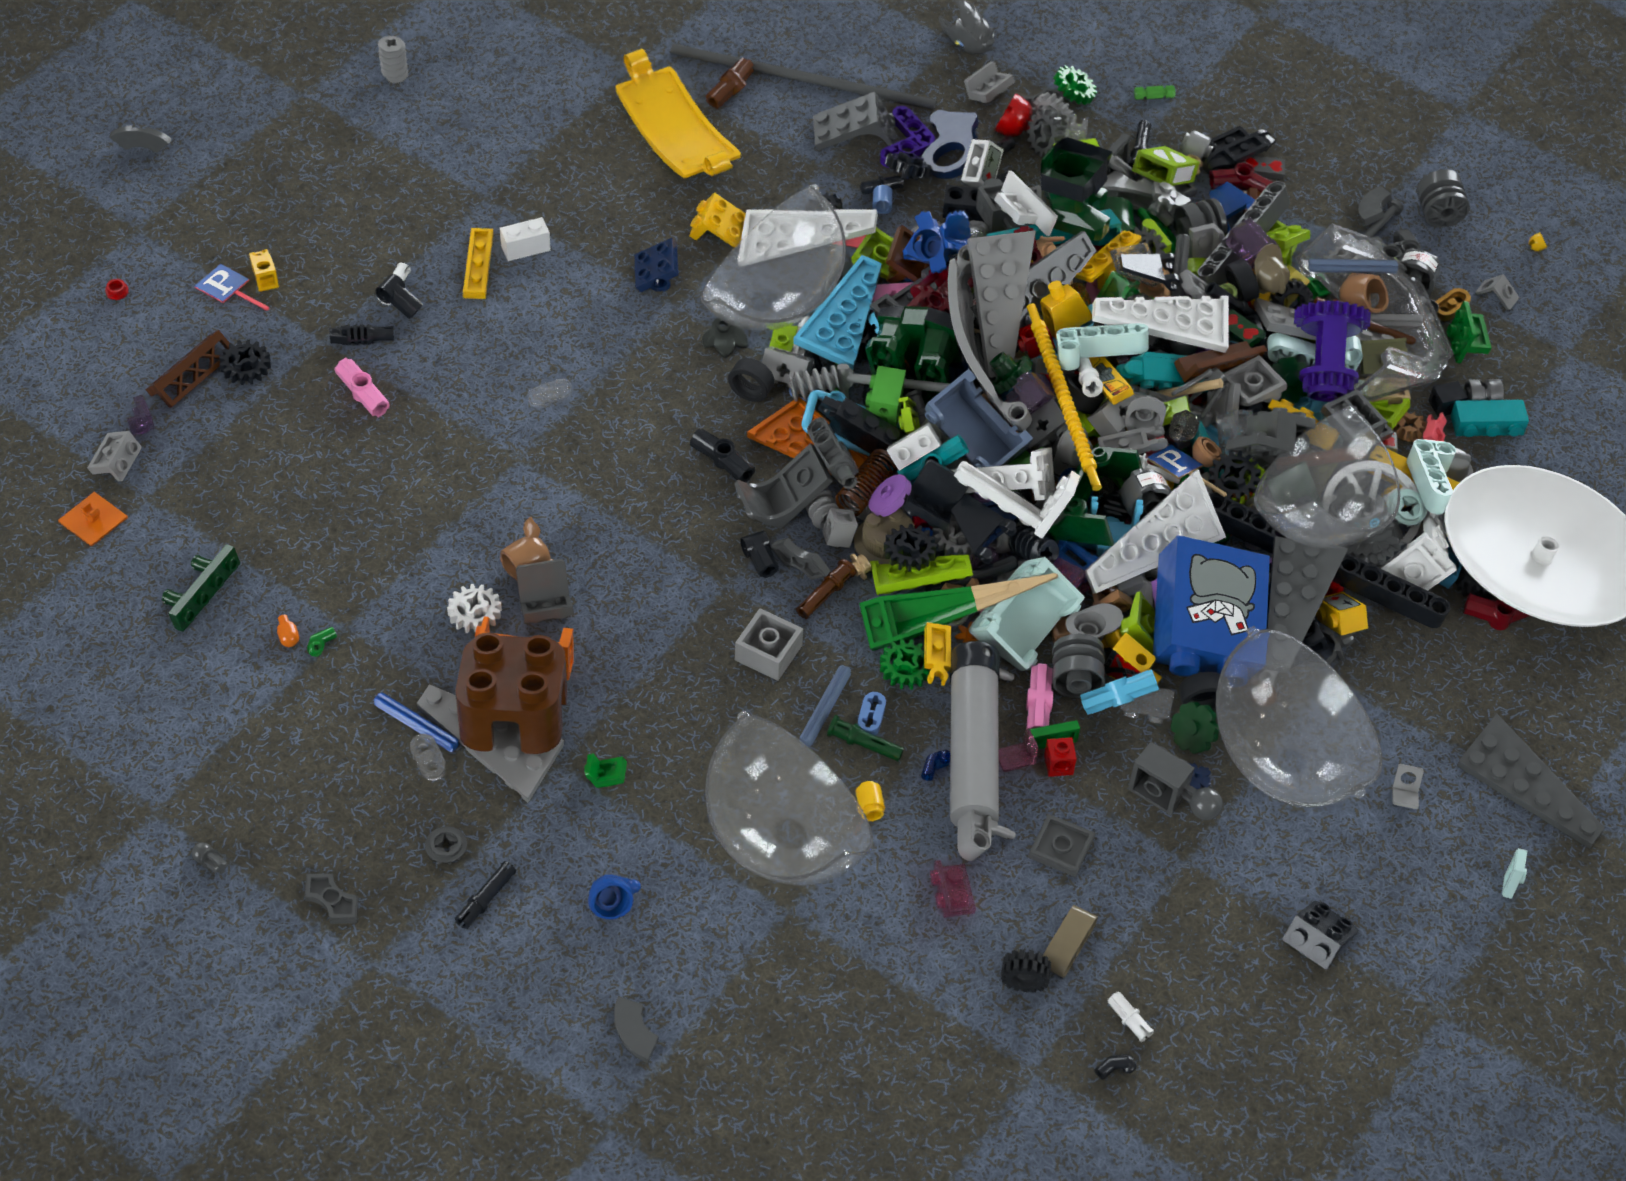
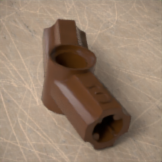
[705,57,754,109]

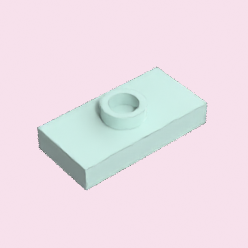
[1502,848,1527,899]

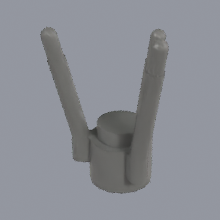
[1172,367,1228,419]

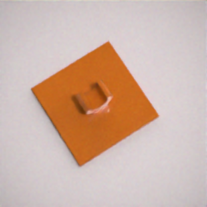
[58,492,128,547]

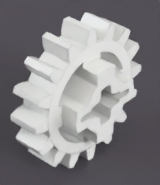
[447,584,502,633]

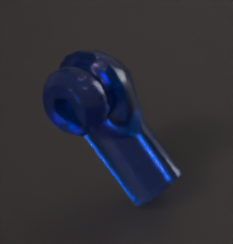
[921,750,951,781]

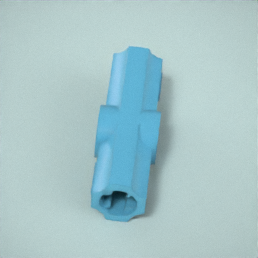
[1080,669,1159,715]

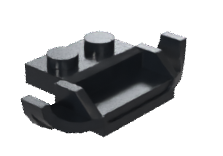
[1202,126,1276,174]

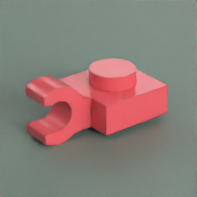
[1423,413,1447,441]

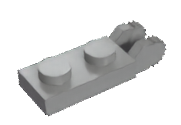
[1098,426,1168,454]

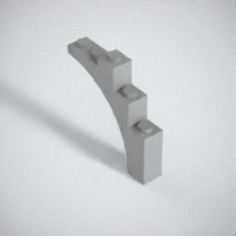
[1102,170,1191,225]

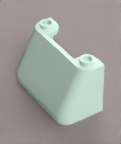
[969,557,1085,671]

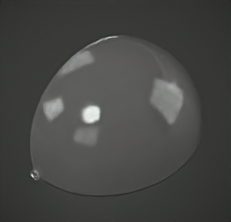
[700,184,846,331]
[1254,406,1400,549]
[1216,626,1382,807]
[705,711,874,886]

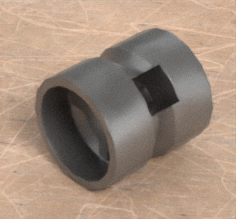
[1464,379,1504,401]

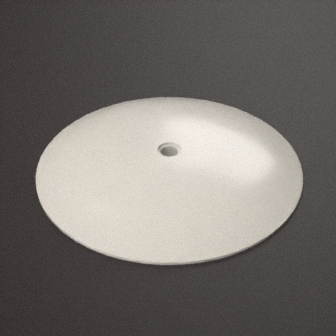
[1444,465,1626,627]

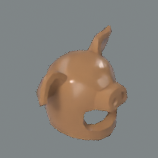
[1339,273,1389,313]
[500,517,554,581]

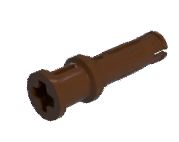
[796,559,857,620]

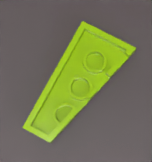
[870,554,973,595]

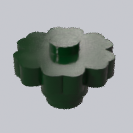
[989,352,1033,395]
[1270,357,1308,404]
[1170,702,1220,754]

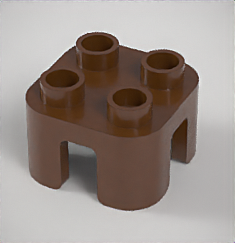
[455,632,568,754]

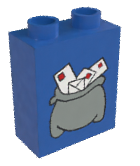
[1153,535,1270,687]

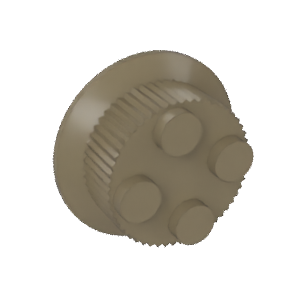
[854,508,915,565]

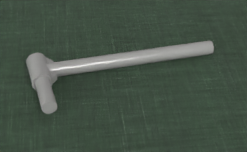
[837,364,950,399]

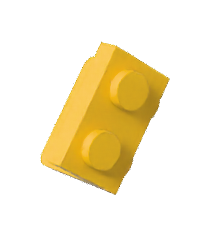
[689,192,746,248]

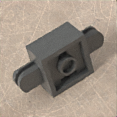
[976,178,1028,233]

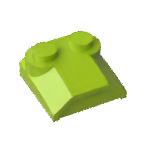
[851,227,893,279]
[1119,591,1155,654]

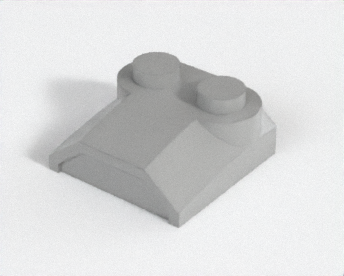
[1224,355,1287,406]

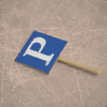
[1147,445,1227,497]

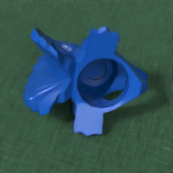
[903,210,972,273]

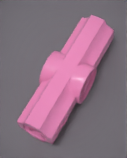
[335,358,390,417]
[1026,663,1053,733]

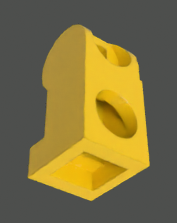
[249,249,279,292]

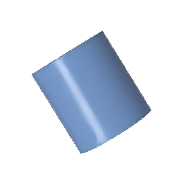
[872,185,893,214]

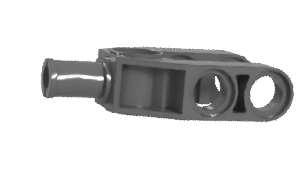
[807,417,859,489]

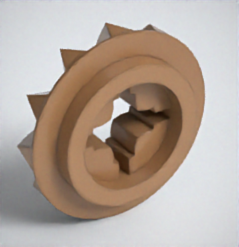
[1393,411,1427,442]

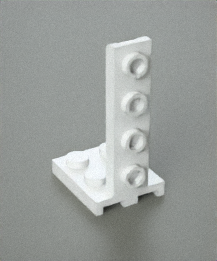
[950,447,1055,500]
[954,461,1080,538]
[1379,510,1457,591]

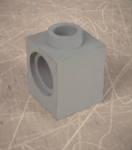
[822,508,858,548]

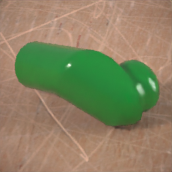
[307,626,337,657]

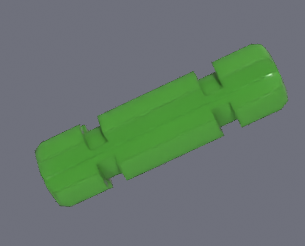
[1134,85,1175,100]

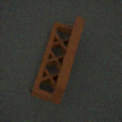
[145,330,230,408]
[1174,341,1267,383]

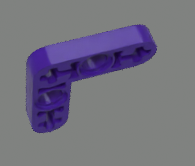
[880,106,935,168]

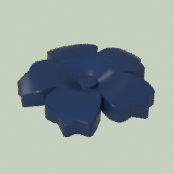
[1189,763,1211,789]

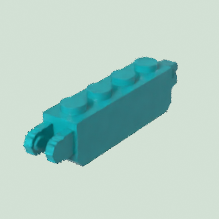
[1116,352,1225,393]

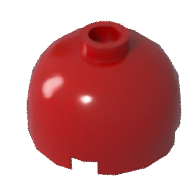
[994,93,1033,137]

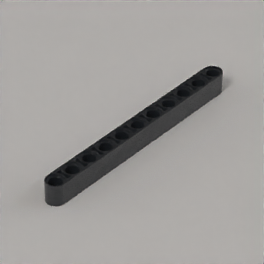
[1209,492,1451,628]

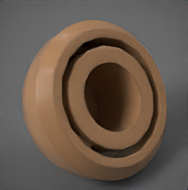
[1192,437,1222,469]

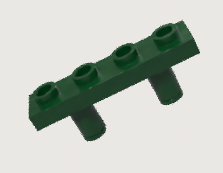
[162,544,240,632]

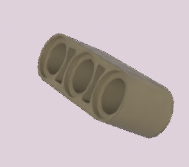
[1042,905,1098,978]

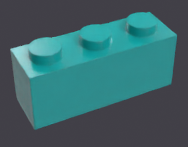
[1451,400,1529,437]

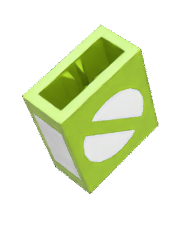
[1132,146,1200,186]

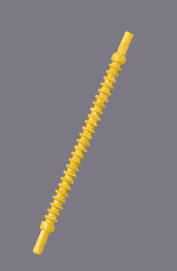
[1027,303,1102,491]

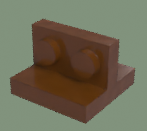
[885,225,930,284]

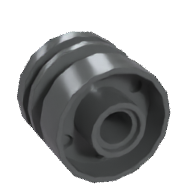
[1416,169,1470,228]
[1173,198,1227,237]
[1052,633,1105,698]

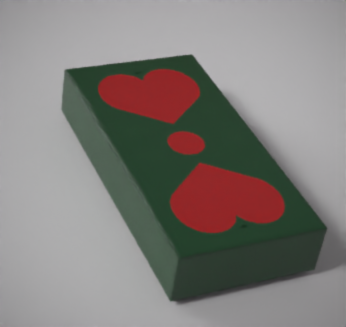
[1228,309,1265,348]

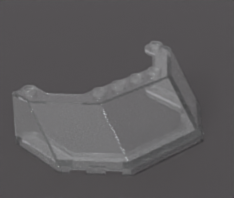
[1296,223,1454,401]

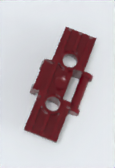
[907,258,974,314]

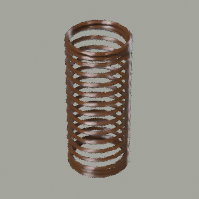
[835,449,898,517]

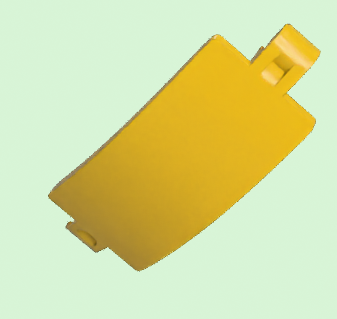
[616,49,741,178]

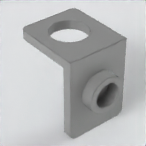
[1475,274,1519,310]
[1392,764,1424,809]

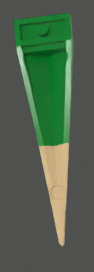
[859,573,1058,651]

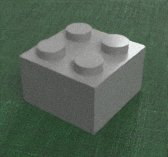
[735,608,803,681]

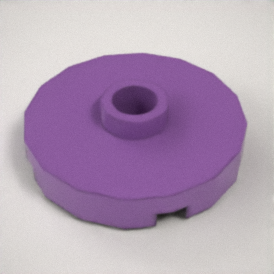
[869,474,912,517]

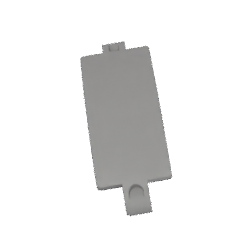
[948,244,1032,431]

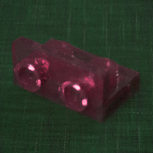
[930,860,976,918]

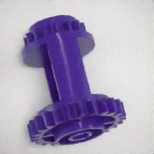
[1294,300,1371,402]

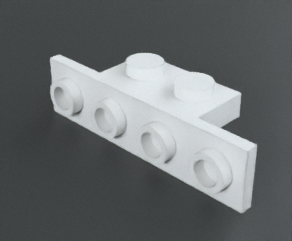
[995,171,1058,236]

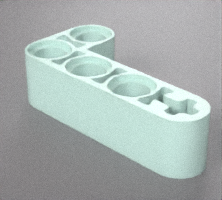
[1056,323,1149,370]
[1267,333,1363,371]
[1406,439,1456,514]

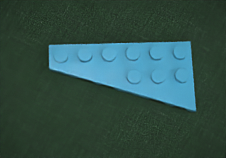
[793,255,882,370]

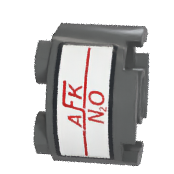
[1390,248,1440,300]
[1118,469,1172,521]

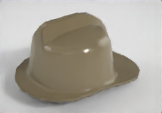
[1254,243,1290,294]

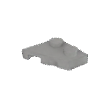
[1180,269,1213,299]

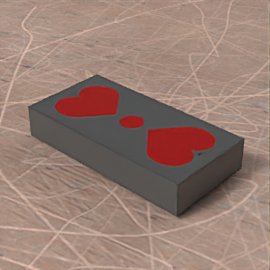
[1241,156,1285,180]

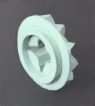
[1388,489,1427,527]

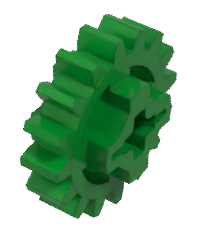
[1053,65,1097,105]
[880,639,931,690]

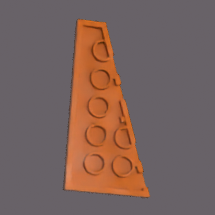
[747,397,893,494]

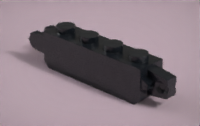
[818,396,939,470]

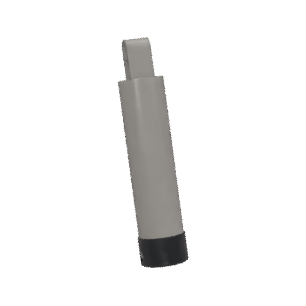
[950,641,1016,861]

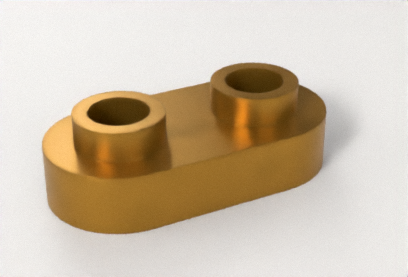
[1435,288,1471,321]

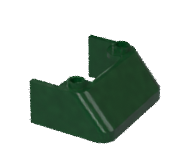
[1048,447,1143,546]

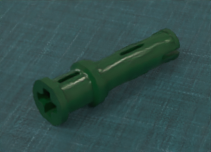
[827,715,904,762]

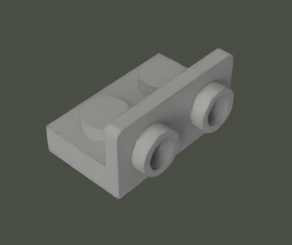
[1189,223,1225,258]
[87,431,142,481]

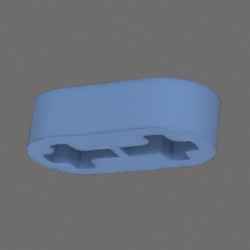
[858,692,886,735]

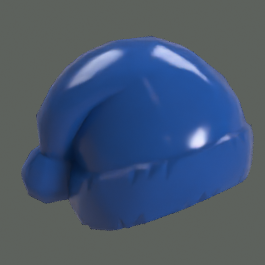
[588,875,641,919]

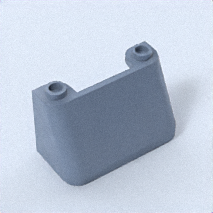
[925,369,1033,468]

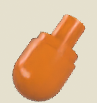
[277,614,299,647]

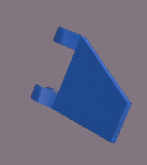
[1209,182,1255,233]

